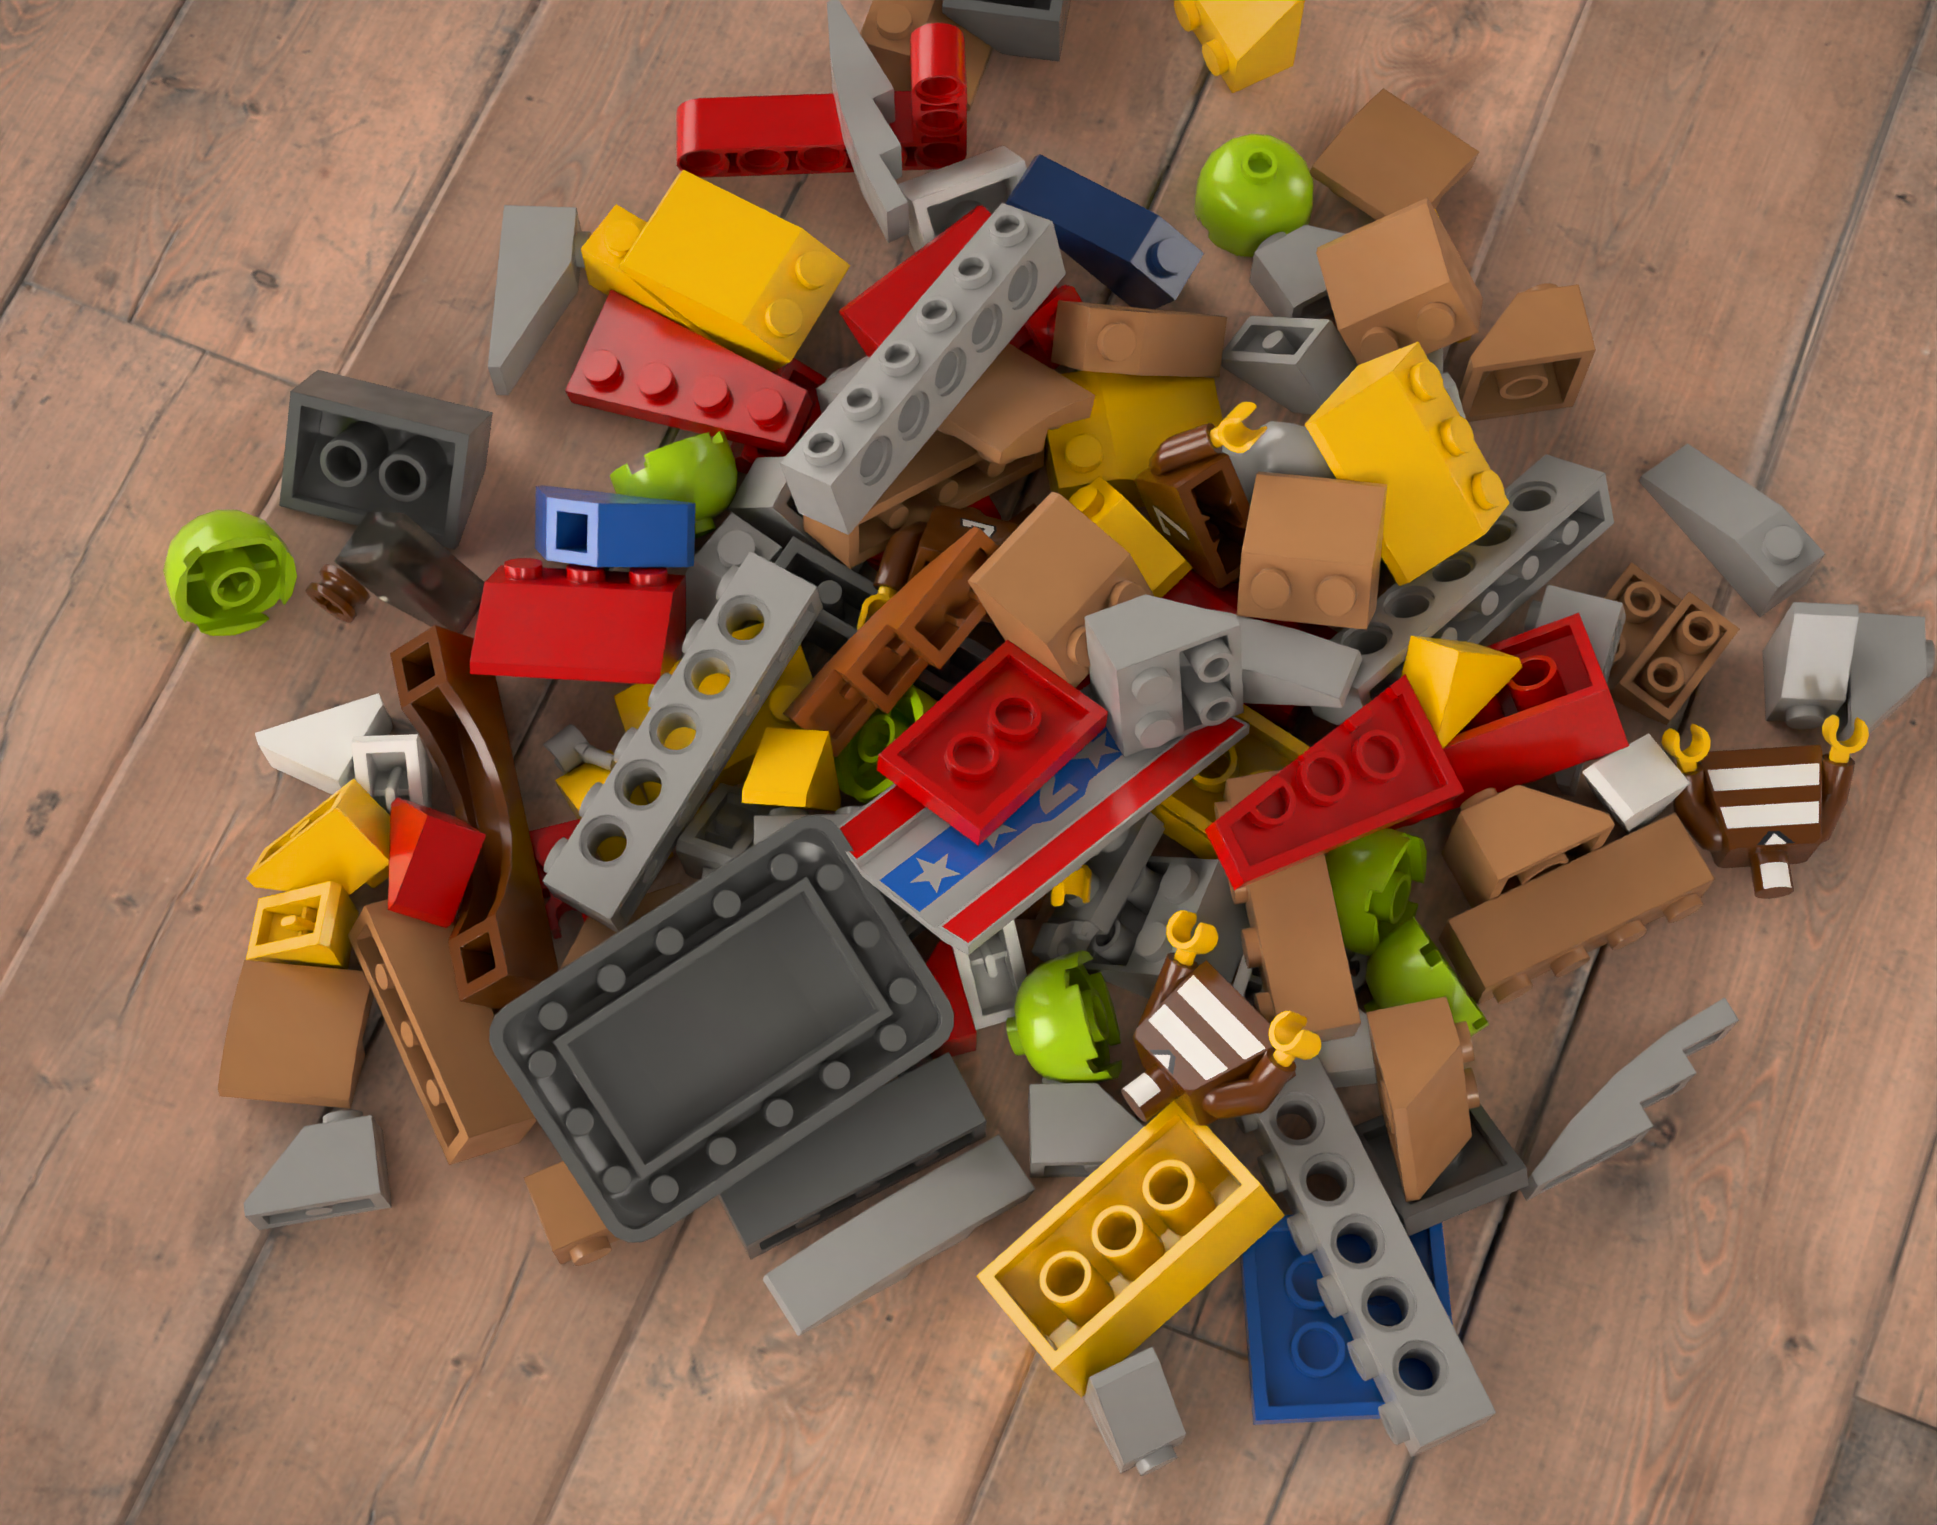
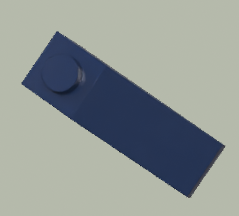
[1005,154,1204,309]

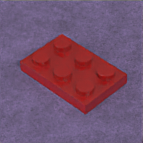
[877,639,1108,846]

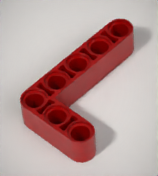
[676,23,967,178]

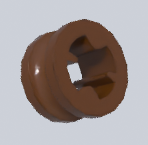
[305,564,371,623]

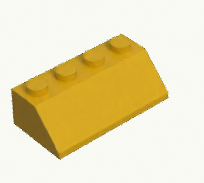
[976,1101,1285,1397]

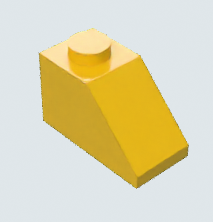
[1068,476,1193,598]
[246,778,390,895]

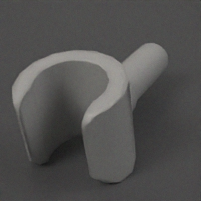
[543,724,617,774]

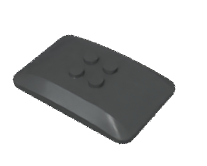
[489,815,954,1243]

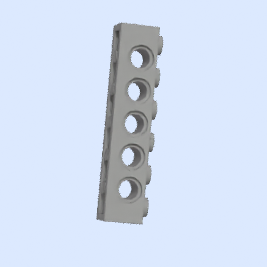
[780,203,1066,535]
[1311,454,1614,725]
[543,551,823,933]
[1234,1055,1496,1457]

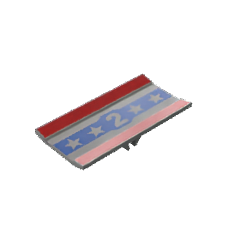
[837,673,1250,955]

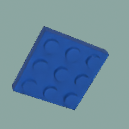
[1240,1214,1453,1425]

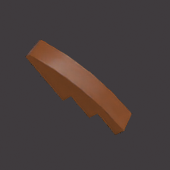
[783,526,999,758]

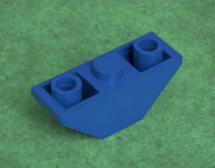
[535,485,695,567]

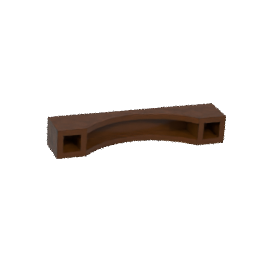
[390,625,559,1010]

